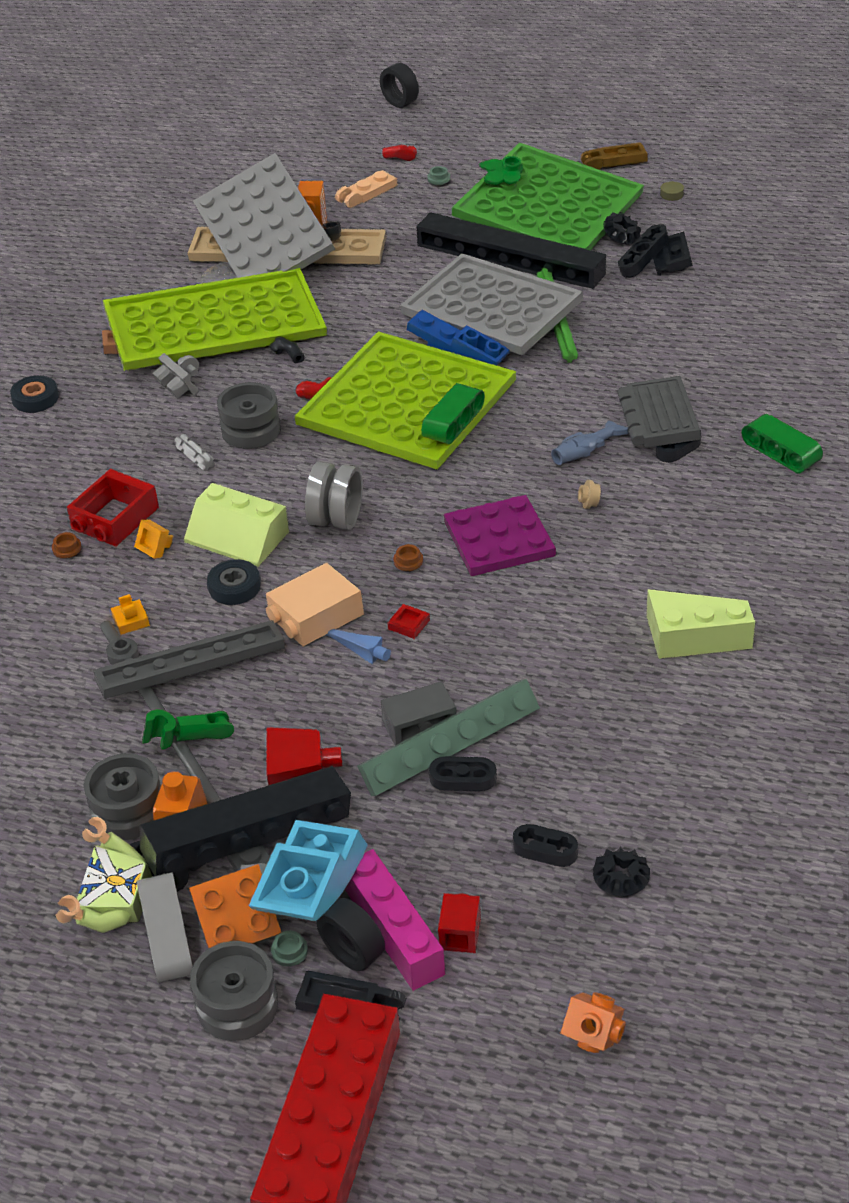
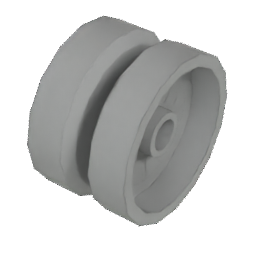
[305,462,363,530]

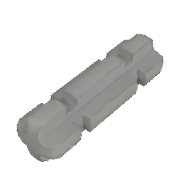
[175,434,214,471]

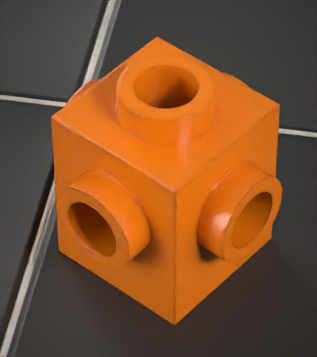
[560,992,626,1053]

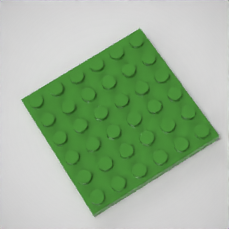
[452,142,644,250]

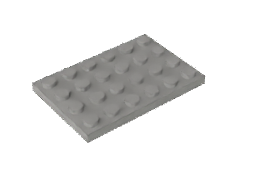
[193,153,335,278]
[400,253,584,355]

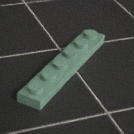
[357,679,540,796]

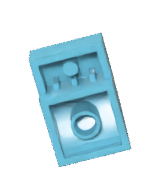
[249,820,368,921]

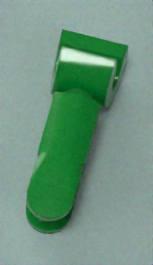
[142,709,234,750]

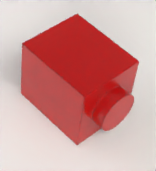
[438,893,481,953]

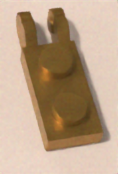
[580,142,648,170]

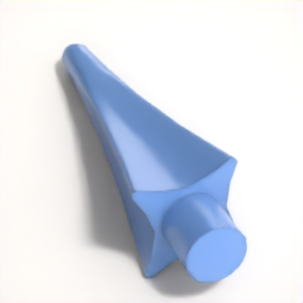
[326,629,391,664]

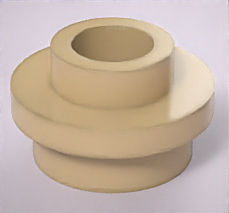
[578,480,601,509]

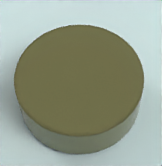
[660,181,684,201]

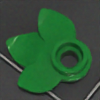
[479,156,523,185]

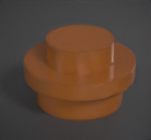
[52,532,82,558]
[393,544,423,571]

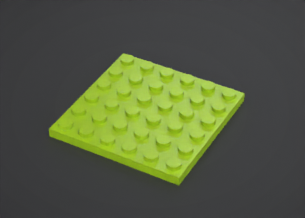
[295,331,516,470]

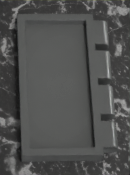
[617,376,701,448]

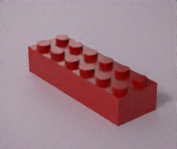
[250,994,400,1203]

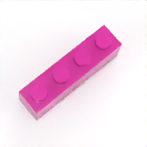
[344,849,445,991]

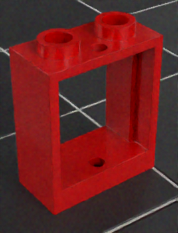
[67,469,159,547]

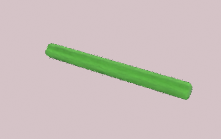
[537,268,578,363]

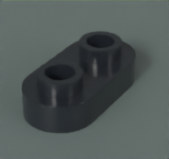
[429,756,497,792]

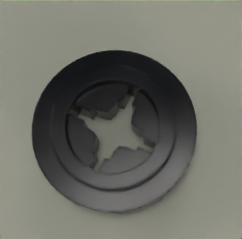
[603,212,641,245]
[593,846,650,896]

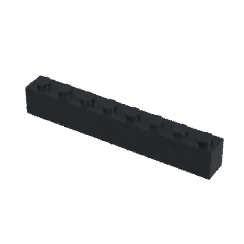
[416,212,606,289]

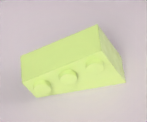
[647,589,755,659]

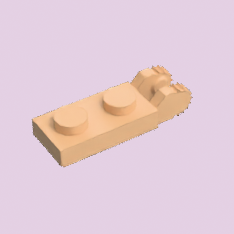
[335,170,398,208]

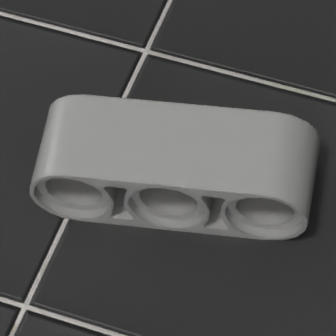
[137,872,193,983]

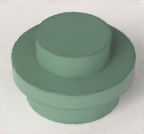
[427,166,450,186]
[271,930,308,966]

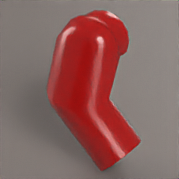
[382,145,417,161]
[295,377,331,400]

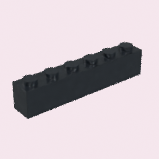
[140,766,351,876]

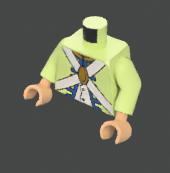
[56,817,152,933]

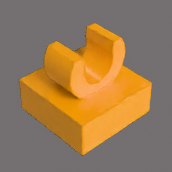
[134,519,174,559]
[110,594,150,635]

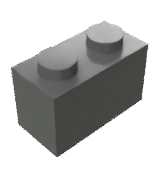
[381,681,457,745]

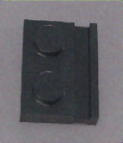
[653,231,693,276]

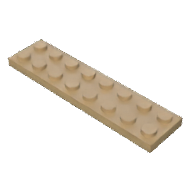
[188,227,386,265]

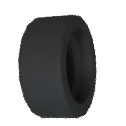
[379,63,419,108]
[316,898,385,971]

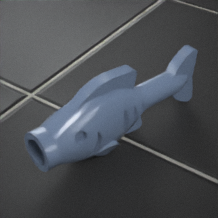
[551,421,629,465]

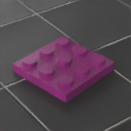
[444,495,556,576]

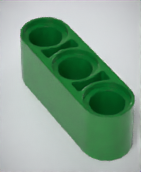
[421,383,485,444]
[741,414,823,474]

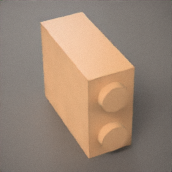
[266,563,364,647]

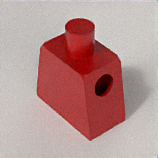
[266,727,343,786]

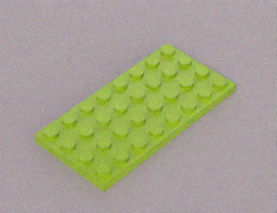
[103,268,327,371]

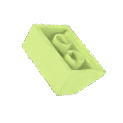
[184,483,289,567]

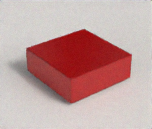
[387,604,430,639]

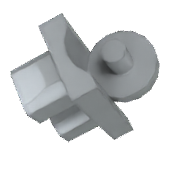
[153,353,200,399]

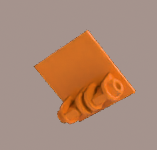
[189,864,281,949]

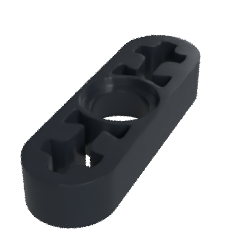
[618,224,669,278]

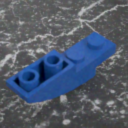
[407,309,510,366]

